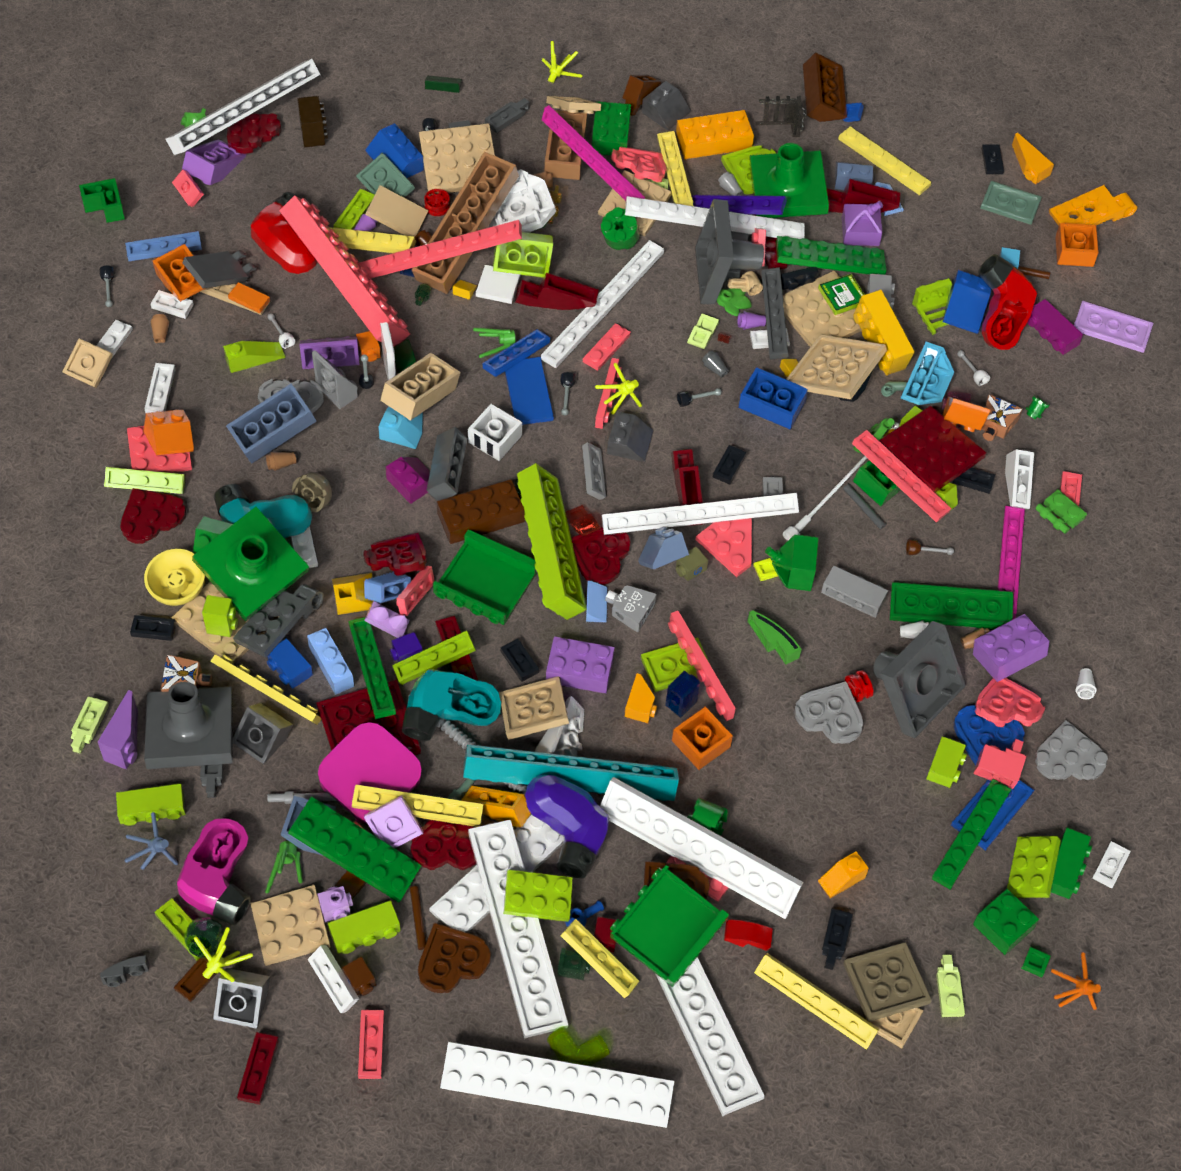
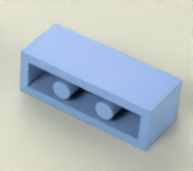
[307,628,354,695]

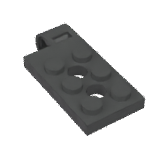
[233,584,324,658]

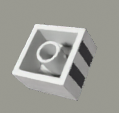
[468,404,522,461]

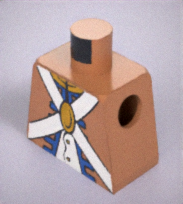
[981,395,1023,441]
[161,655,212,692]

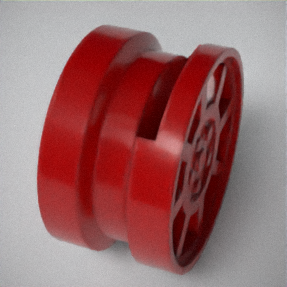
[424,189,450,216]
[845,670,873,703]

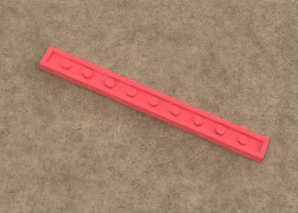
[357,220,522,279]

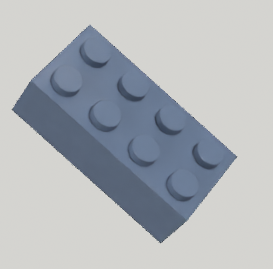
[226,383,316,464]

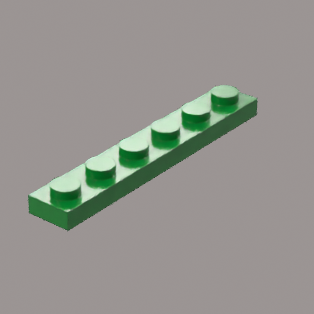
[348,617,396,719]
[932,779,1011,890]

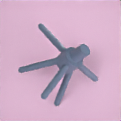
[125,812,179,870]

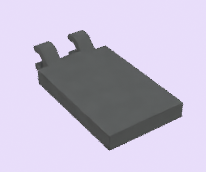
[182,250,256,289]

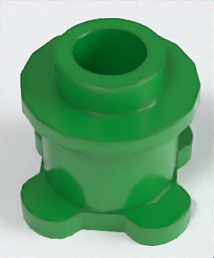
[1025,395,1050,419]

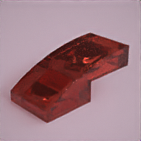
[565,505,600,537]

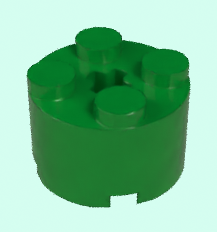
[601,207,639,250]
[687,798,729,836]

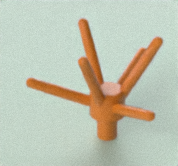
[1051,952,1101,1010]

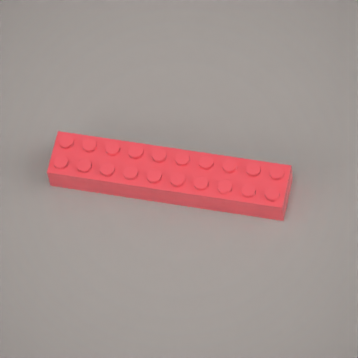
[279,196,410,347]

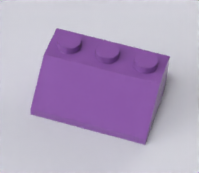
[300,336,359,369]

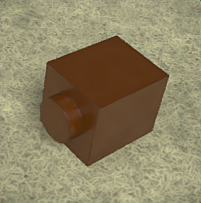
[342,957,376,996]

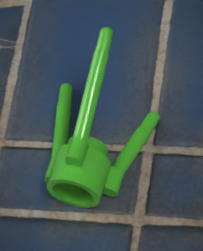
[473,328,515,358]
[265,841,303,893]

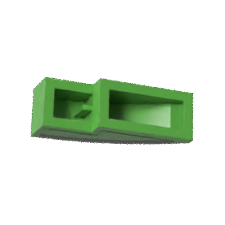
[748,610,801,665]

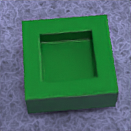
[1021,947,1051,978]

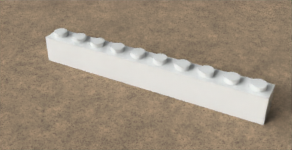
[166,59,320,155]

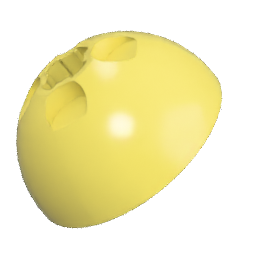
[144,549,205,606]

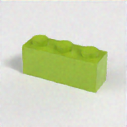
[116,784,185,826]
[328,901,400,954]

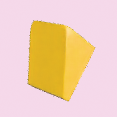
[453,280,477,300]
[780,359,798,378]

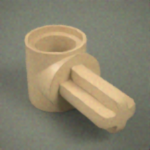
[728,271,763,296]

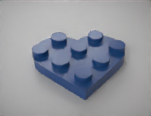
[954,705,1025,766]

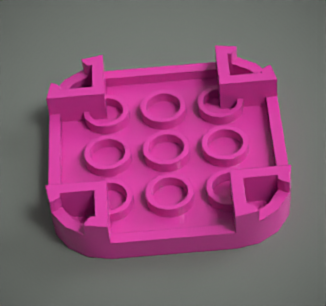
[318,722,422,824]

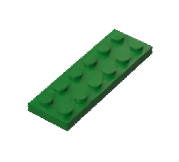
[776,236,887,275]
[889,582,1013,629]
[288,796,422,903]

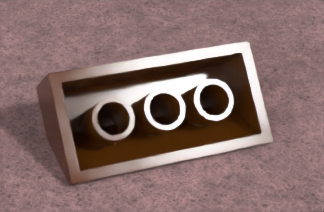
[803,52,847,122]

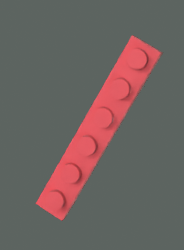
[852,430,951,523]
[668,611,736,721]

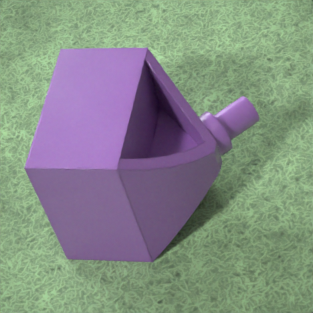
[842,201,883,246]

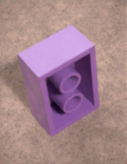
[973,614,1049,682]
[546,637,615,693]

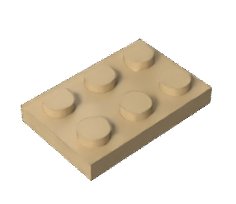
[546,96,601,114]

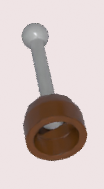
[906,539,954,556]

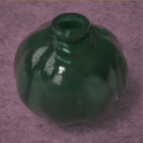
[184,917,226,958]

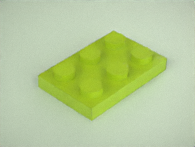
[641,637,710,692]
[1007,836,1061,898]
[503,870,573,922]

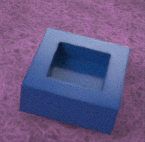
[843,103,864,122]

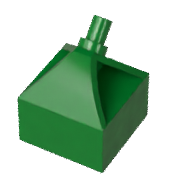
[765,535,819,591]

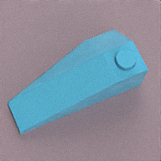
[379,406,423,449]

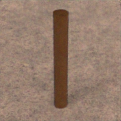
[1018,266,1050,279]
[410,886,426,950]

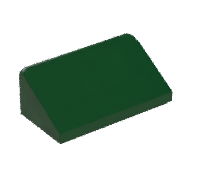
[425,75,462,93]
[393,339,416,374]

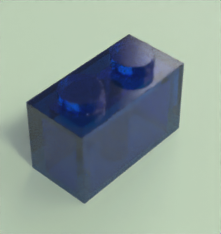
[665,671,700,718]

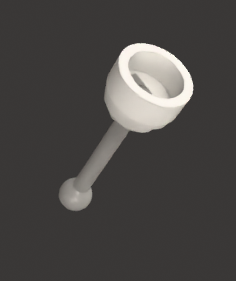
[267,313,295,349]
[957,350,990,386]

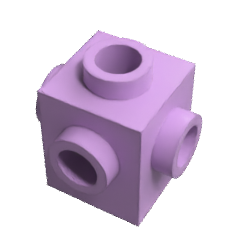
[318,886,353,922]

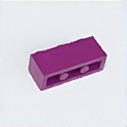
[1027,299,1083,355]

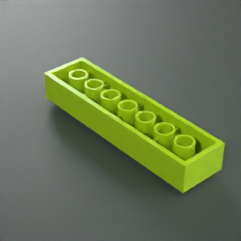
[517,463,587,620]

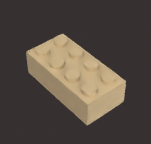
[380,353,461,421]

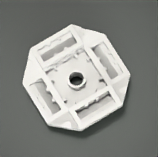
[488,170,556,233]

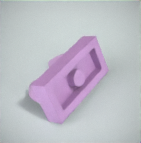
[364,602,410,638]

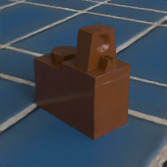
[622,75,662,116]

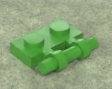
[853,418,894,453]
[1035,489,1087,534]

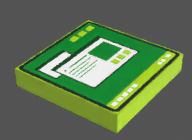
[818,274,865,315]

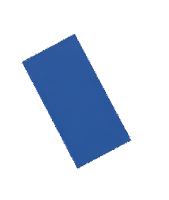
[505,357,554,425]
[951,780,1034,851]

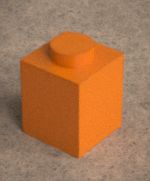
[356,331,381,362]

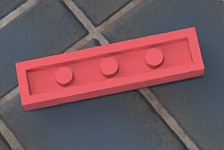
[595,358,622,429]

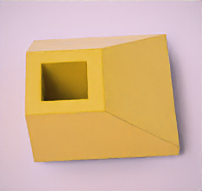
[332,573,376,615]

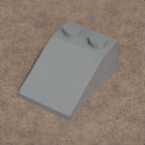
[312,350,358,409]

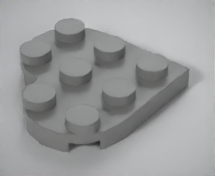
[258,379,324,413]
[794,682,863,744]
[1035,720,1108,780]

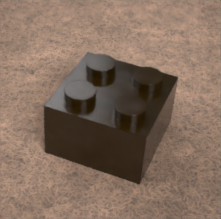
[297,96,328,148]

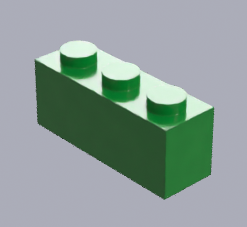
[1051,828,1092,899]

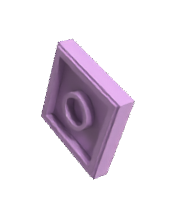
[364,795,423,848]

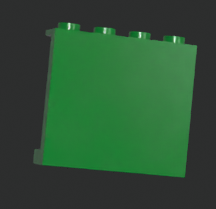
[433,529,538,625]
[610,865,729,987]

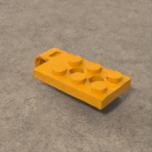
[1049,185,1137,226]

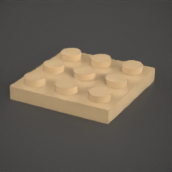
[598,170,672,236]
[499,676,569,740]
[251,885,331,966]

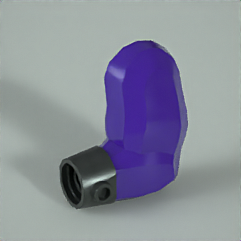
[525,774,610,879]

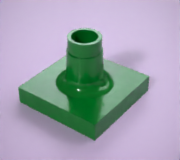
[749,143,829,218]
[192,507,309,622]

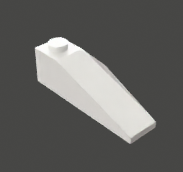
[535,696,584,757]

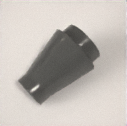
[702,350,729,378]

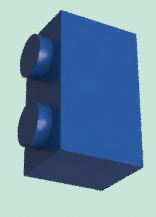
[266,638,313,689]

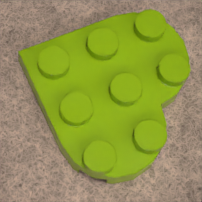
[721,145,776,195]

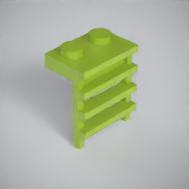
[912,278,952,335]

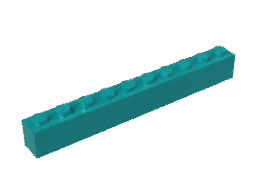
[463,744,679,801]

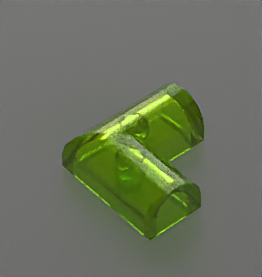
[547,1027,609,1066]

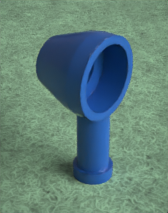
[565,900,604,927]

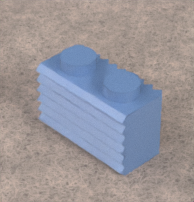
[364,572,411,603]

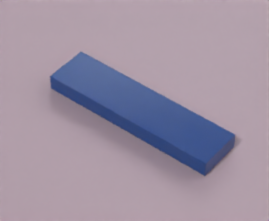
[482,329,550,377]

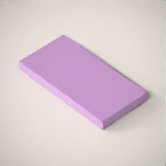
[1074,301,1153,353]

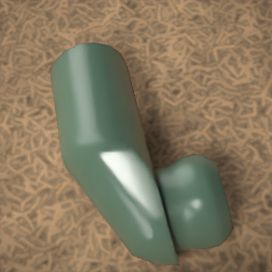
[881,381,907,397]

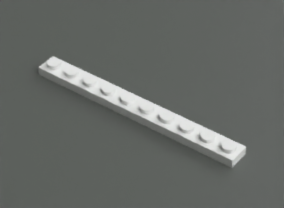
[625,196,804,239]
[541,240,664,368]
[601,493,799,535]

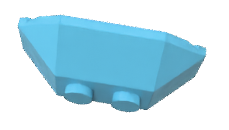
[901,342,954,405]

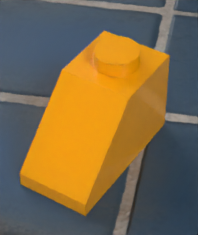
[624,673,657,723]
[818,851,869,898]

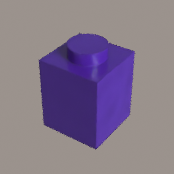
[390,632,422,662]

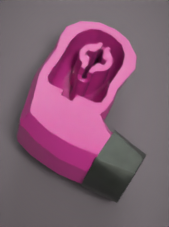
[177,819,251,925]

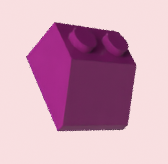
[386,457,430,504]

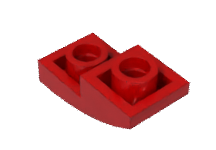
[724,920,773,951]

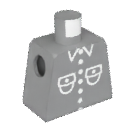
[605,585,657,632]

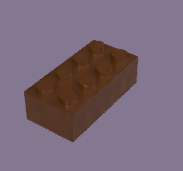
[437,479,525,544]

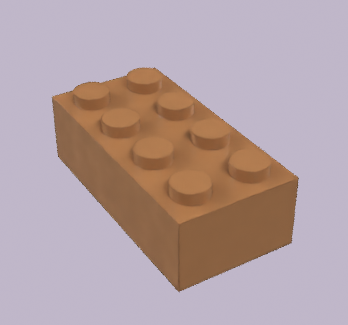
[544,110,587,180]

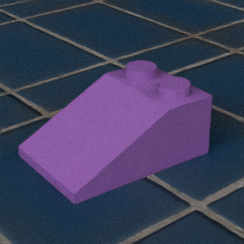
[182,139,247,185]
[98,690,138,770]

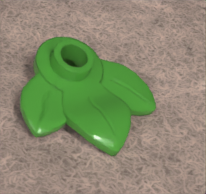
[717,288,752,316]

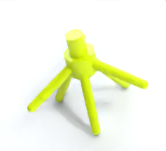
[542,41,583,84]
[595,363,642,415]
[194,927,253,982]

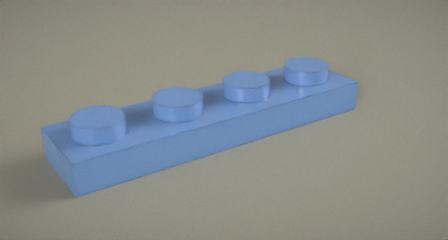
[125,231,202,261]

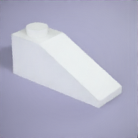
[1005,449,1034,509]

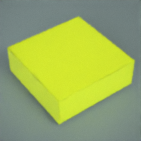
[753,558,778,581]

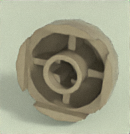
[292,472,332,512]

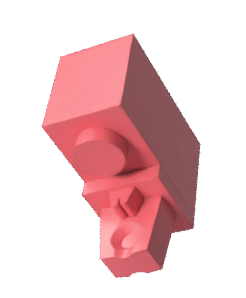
[973,739,1026,789]

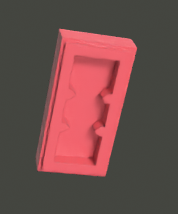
[172,170,204,207]

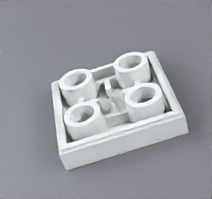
[476,265,521,304]

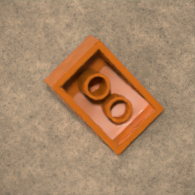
[152,244,206,302]

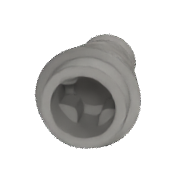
[718,172,743,196]

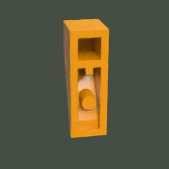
[1012,132,1054,184]
[461,786,531,828]

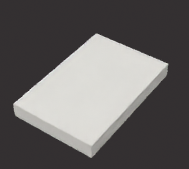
[380,322,396,380]

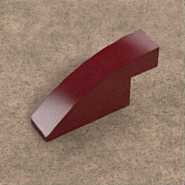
[826,179,901,213]
[515,273,598,310]
[671,449,705,527]

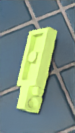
[71,696,109,754]
[936,955,965,1017]

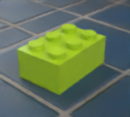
[493,232,553,278]

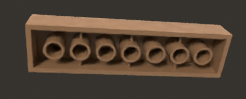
[412,151,519,294]

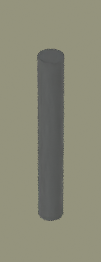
[843,484,886,529]

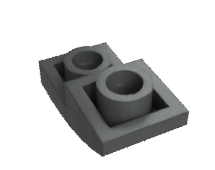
[100,955,149,987]

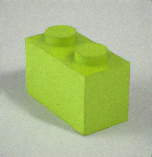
[202,595,238,637]
[926,736,967,788]

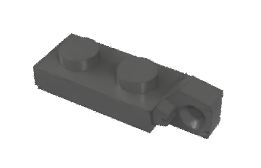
[485,98,529,133]
[200,764,223,798]

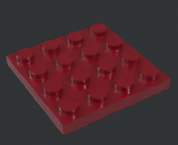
[879,406,986,493]
[316,680,421,755]

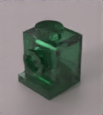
[558,948,591,980]

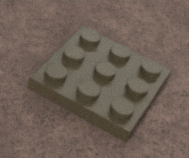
[843,942,931,1022]

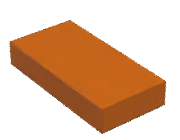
[228,282,270,313]

